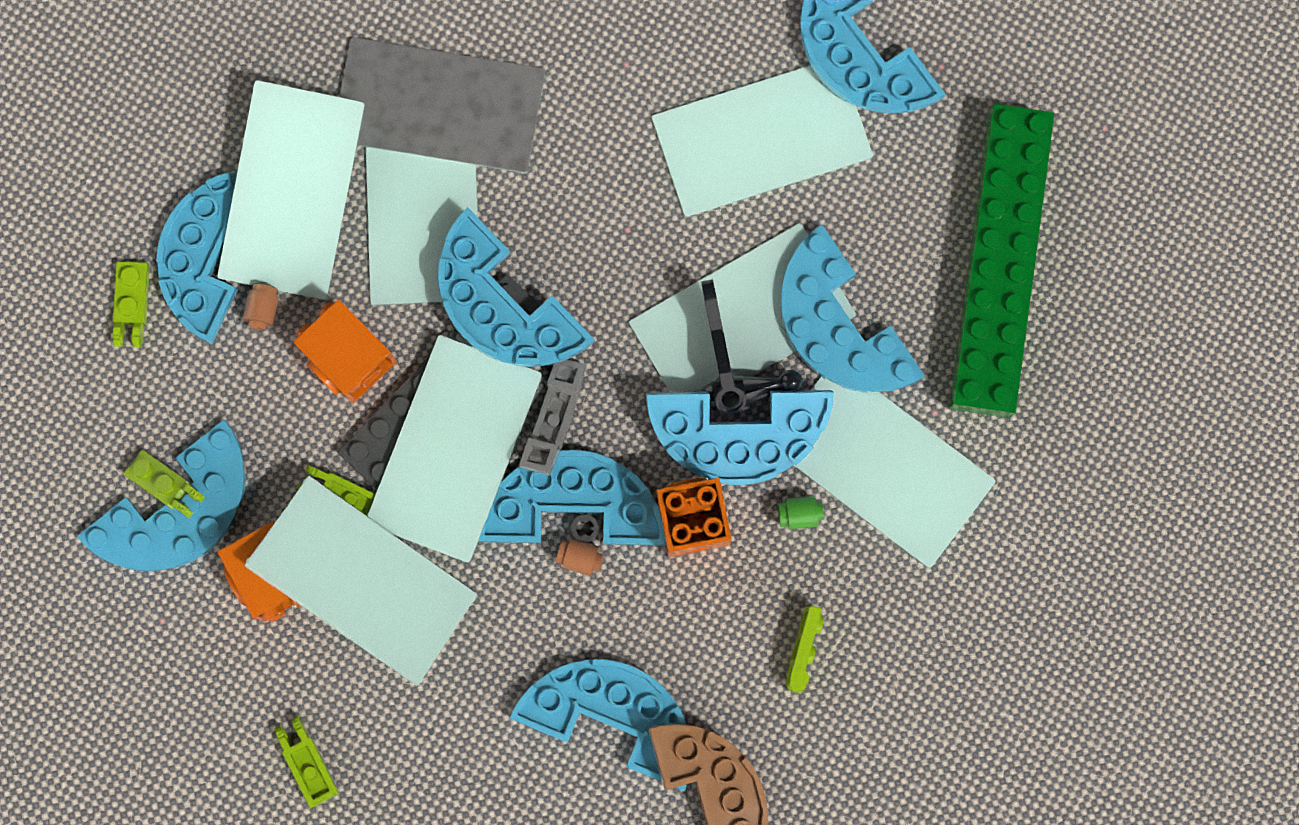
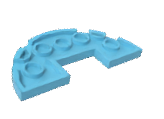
[800,0,946,113]
[156,172,238,345]
[438,207,595,367]
[781,225,925,393]
[646,390,834,485]
[77,419,246,572]
[478,450,666,546]
[509,659,687,791]

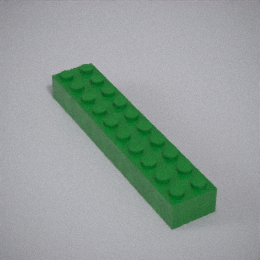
[949,104,1055,418]

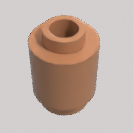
[242,284,279,331]
[556,538,604,576]

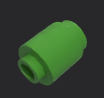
[778,496,824,530]

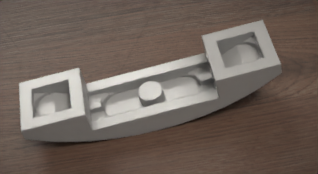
[519,360,586,475]

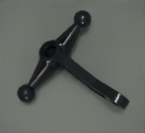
[693,279,803,415]

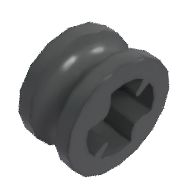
[571,514,599,543]

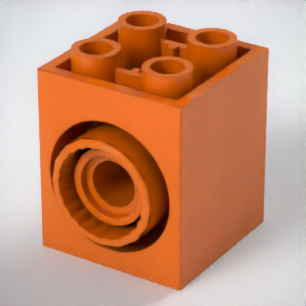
[293,299,397,404]
[657,477,732,558]
[217,521,301,623]

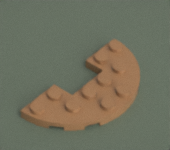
[648,723,768,825]

